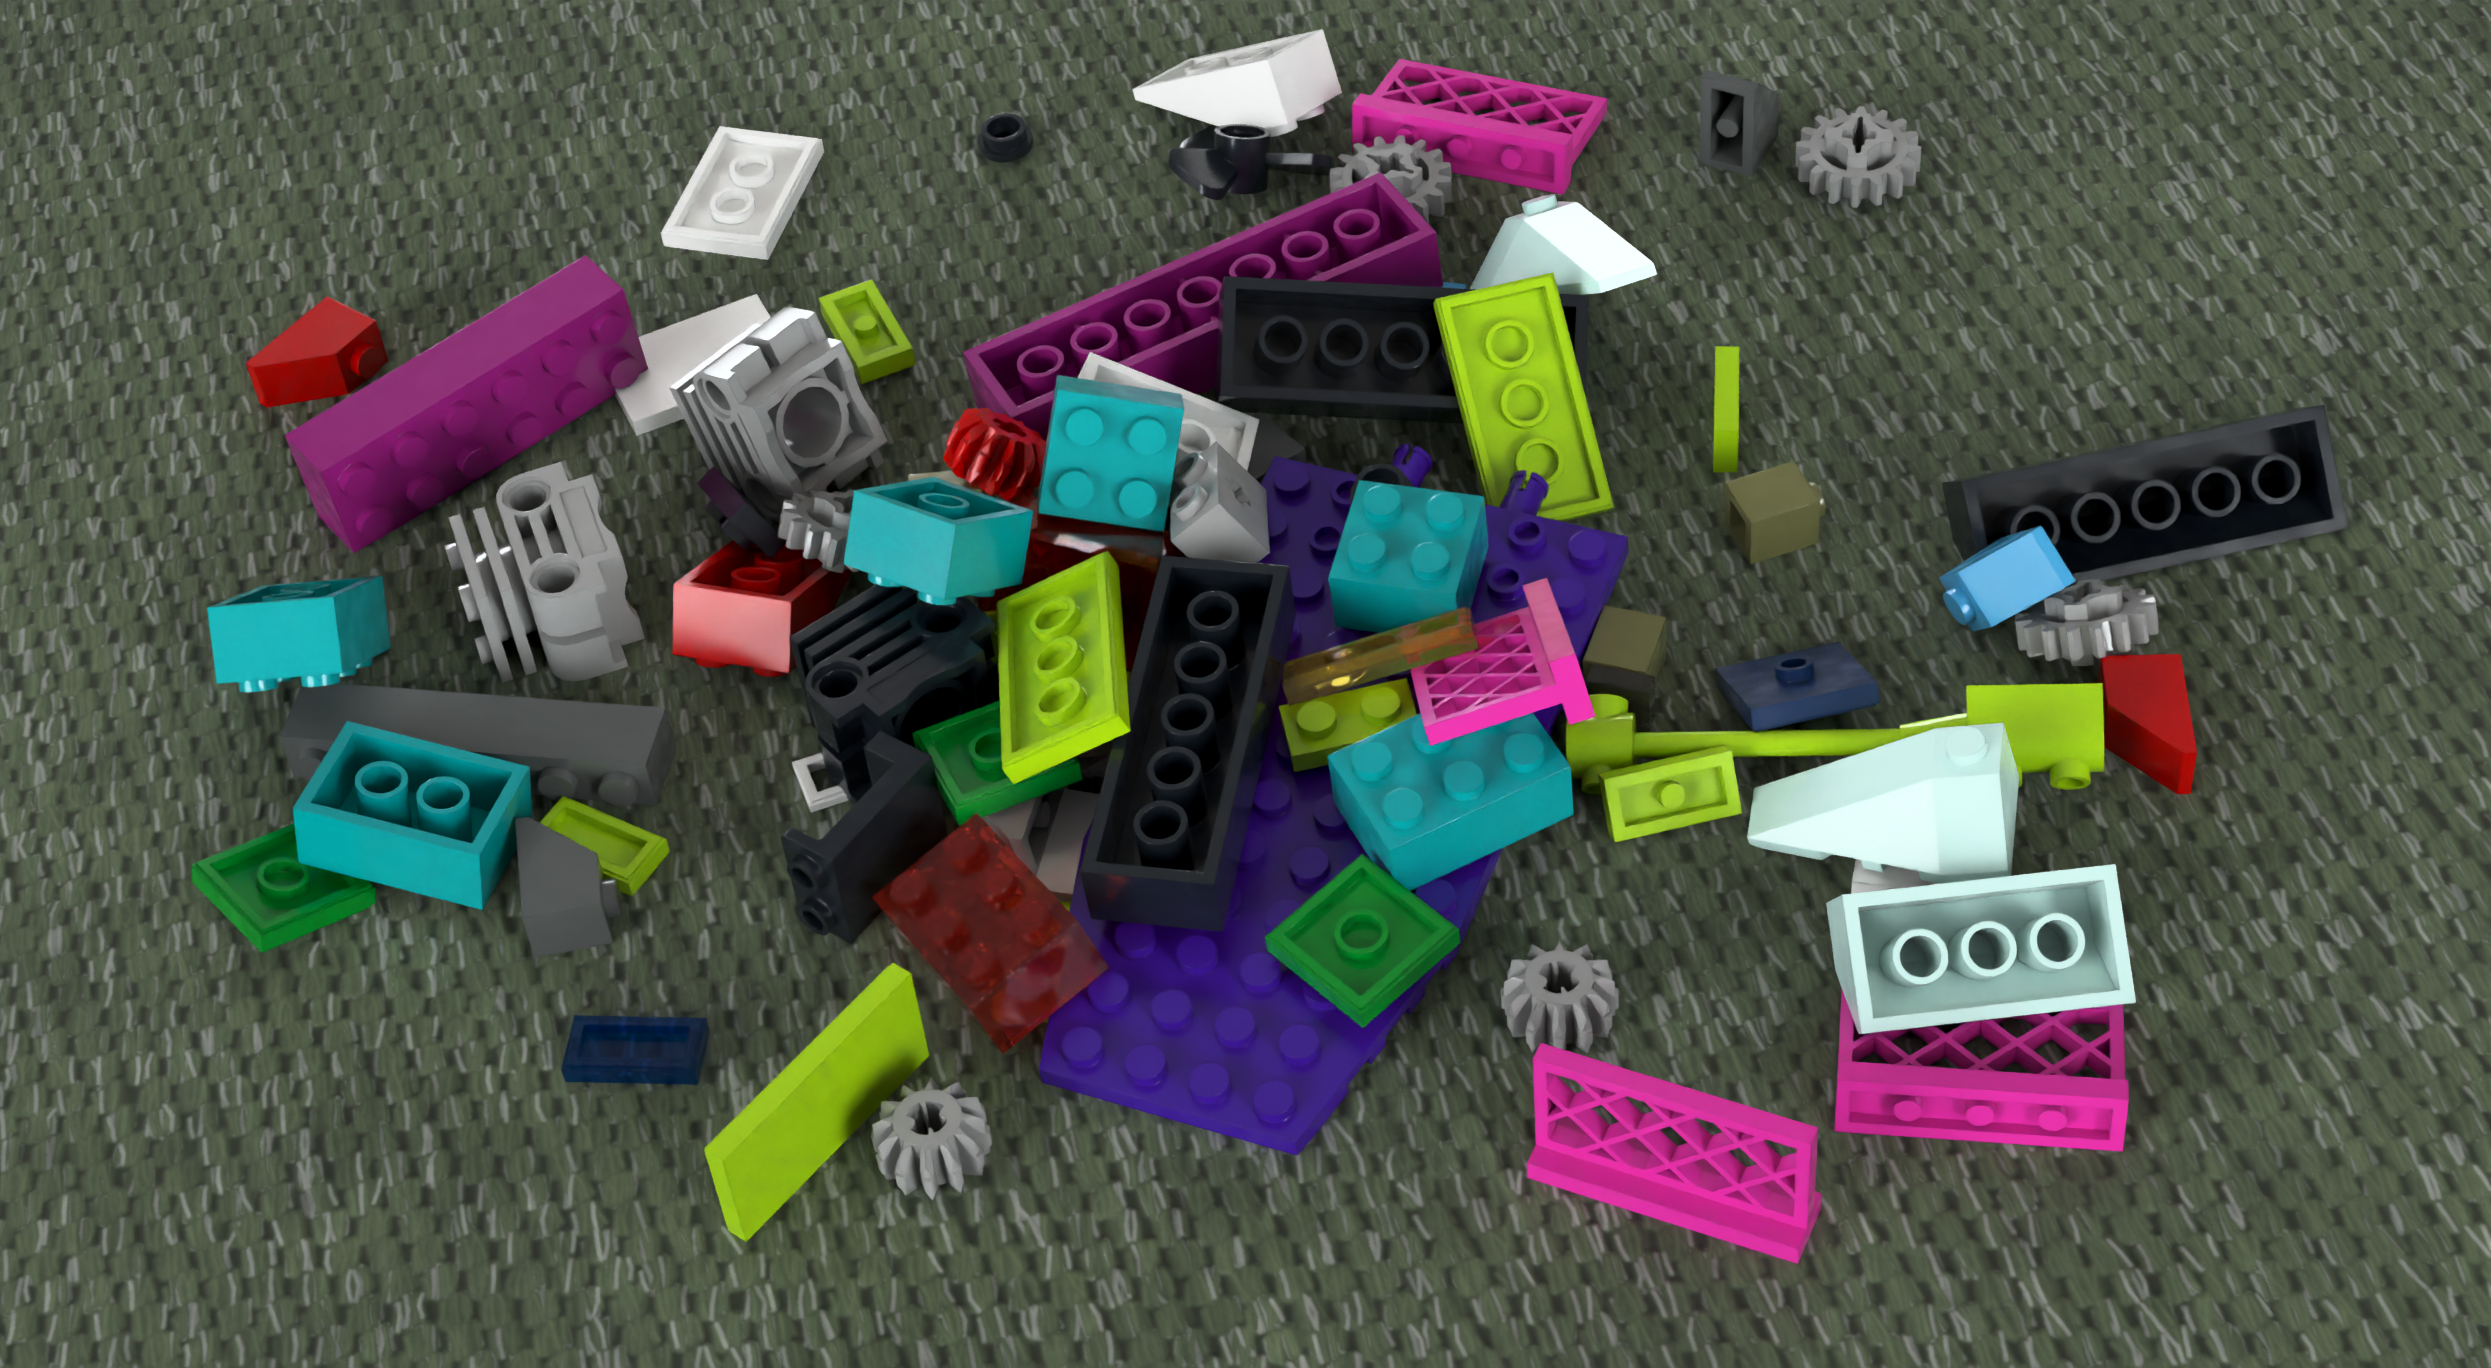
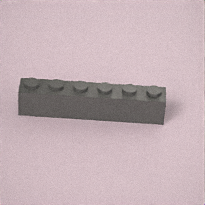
[279,683,676,806]

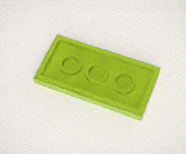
[1433,272,1614,522]
[996,551,1131,784]
[704,963,929,1242]

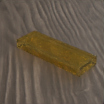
[1282,607,1478,706]

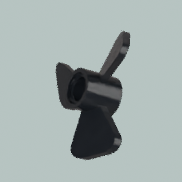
[1168,124,1335,200]

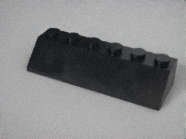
[1942,405,2348,588]

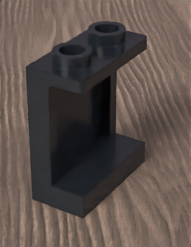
[781,731,949,944]

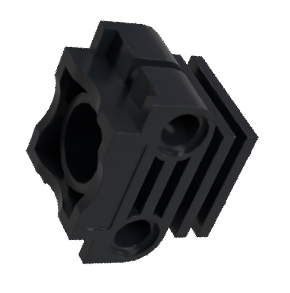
[789,584,1000,805]

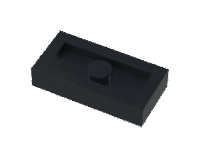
[697,466,787,558]

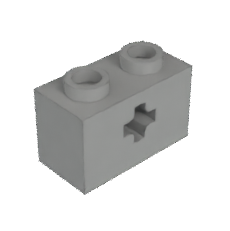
[1170,441,1270,563]

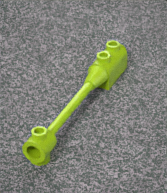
[1566,683,2104,794]

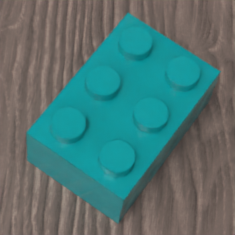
[207,575,391,692]
[1327,713,1574,891]
[293,721,532,910]

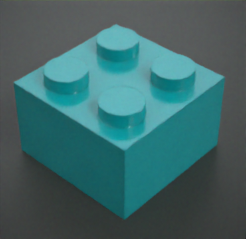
[1038,375,1184,532]
[844,477,1033,605]
[1328,480,1489,639]

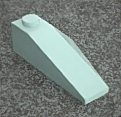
[1747,723,2019,884]

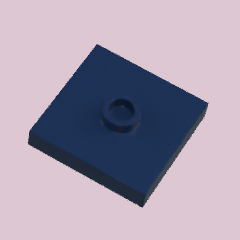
[1715,642,1880,732]

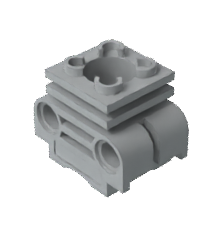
[669,307,887,523]
[444,462,645,683]

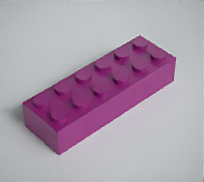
[284,255,648,553]

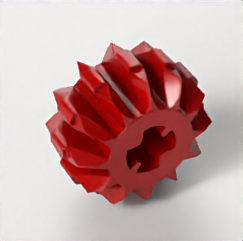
[943,408,1046,501]

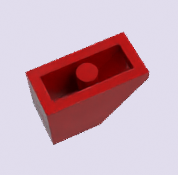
[245,296,389,407]
[2088,654,2197,794]

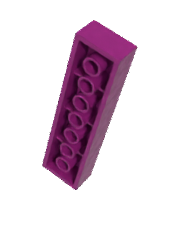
[962,172,1443,442]

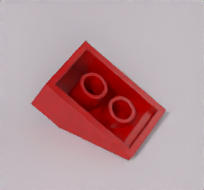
[672,540,851,677]

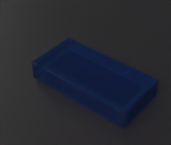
[561,1015,710,1085]

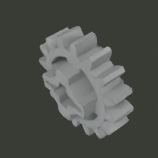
[1795,106,1921,208]
[1330,135,1453,224]
[777,489,858,573]
[2014,579,2159,666]

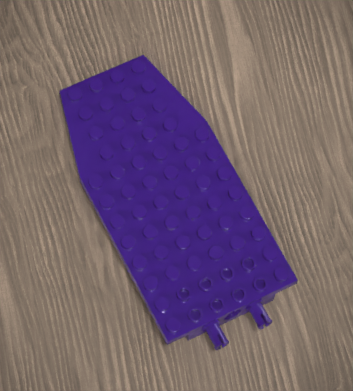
[1039,444,1629,1155]

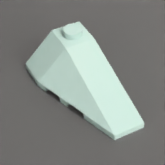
[1470,194,1657,295]

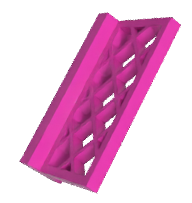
[1352,59,1608,195]
[1405,578,1595,746]
[1834,990,2129,1152]
[1527,1043,1822,1264]

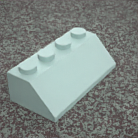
[1826,864,2136,1035]

